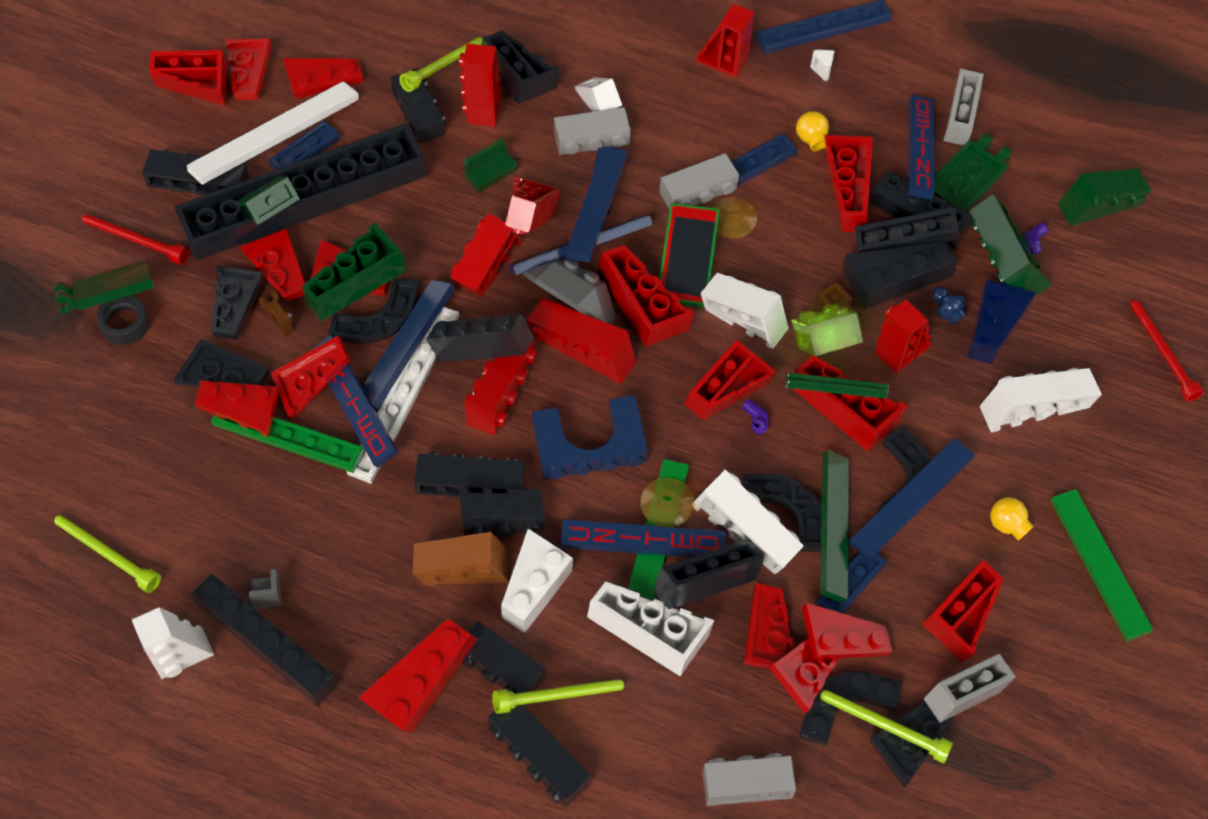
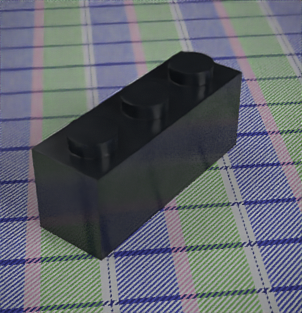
[390,68,446,144]
[462,621,545,694]

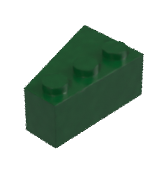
[1057,168,1152,227]

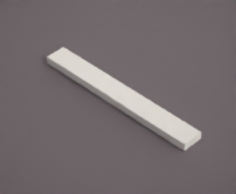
[187,82,359,185]
[347,307,459,484]

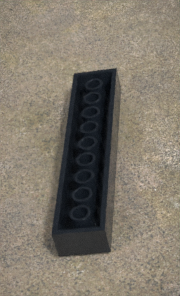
[174,123,427,261]

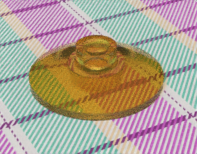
[711,197,757,239]
[640,478,694,527]

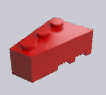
[875,300,932,373]
[921,560,1004,663]

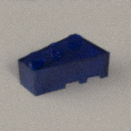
[967,280,1037,364]

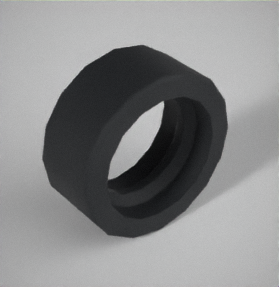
[96,295,149,345]

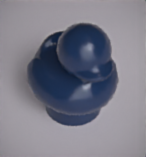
[931,287,967,326]

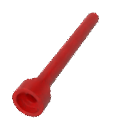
[81,214,190,266]
[1130,300,1204,402]

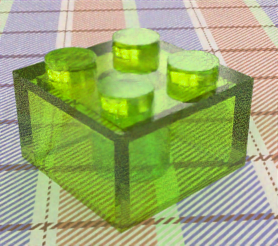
[792,304,863,356]

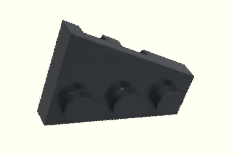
[211,265,265,340]
[174,339,269,387]
[869,701,955,788]

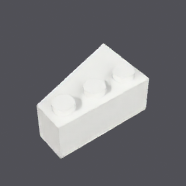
[701,273,789,350]
[501,529,573,633]
[132,608,214,679]

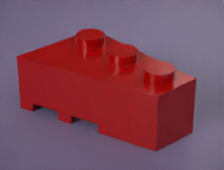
[695,4,755,78]
[149,50,227,106]
[450,213,523,297]
[684,339,777,420]

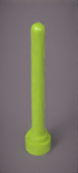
[400,37,482,92]
[54,515,161,593]
[492,679,624,714]
[820,690,953,764]

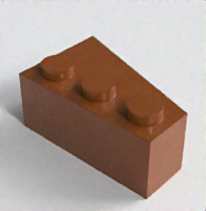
[413,532,510,586]

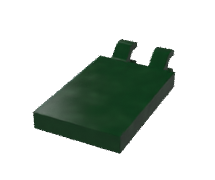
[934,133,1013,213]
[53,260,154,314]

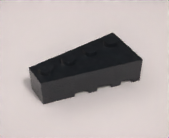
[842,241,958,309]

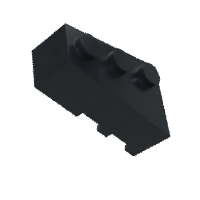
[481,31,560,104]
[459,488,545,538]

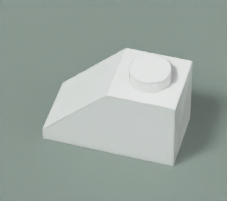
[575,77,622,112]

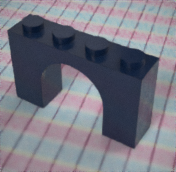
[532,395,648,480]

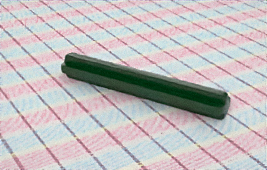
[785,373,889,399]

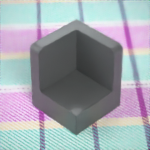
[249,569,282,609]

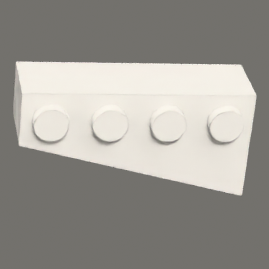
[980,368,1102,433]
[691,470,803,574]
[587,582,714,676]

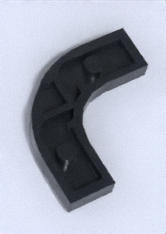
[328,278,419,344]
[878,425,931,511]
[742,474,821,552]
[798,671,903,746]

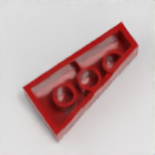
[459,43,502,127]
[824,135,873,232]
[505,176,561,234]
[598,245,694,347]
[526,298,636,385]
[464,339,537,436]
[793,355,908,452]
[358,619,478,733]

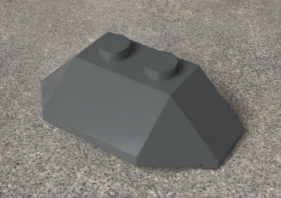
[523,258,616,324]

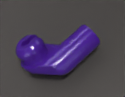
[1024,223,1048,255]
[742,399,768,434]

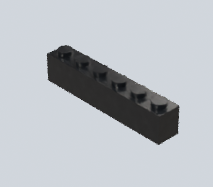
[192,573,337,707]

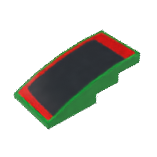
[660,203,720,308]

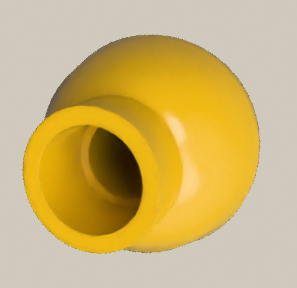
[796,111,829,151]
[990,497,1034,541]

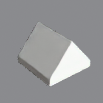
[811,50,834,81]

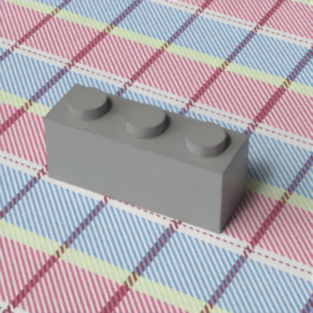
[943,69,984,146]
[554,107,630,155]
[659,153,739,209]
[924,654,1016,722]
[703,753,796,806]

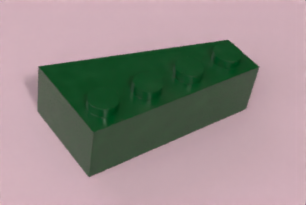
[969,194,1052,302]
[302,222,406,321]

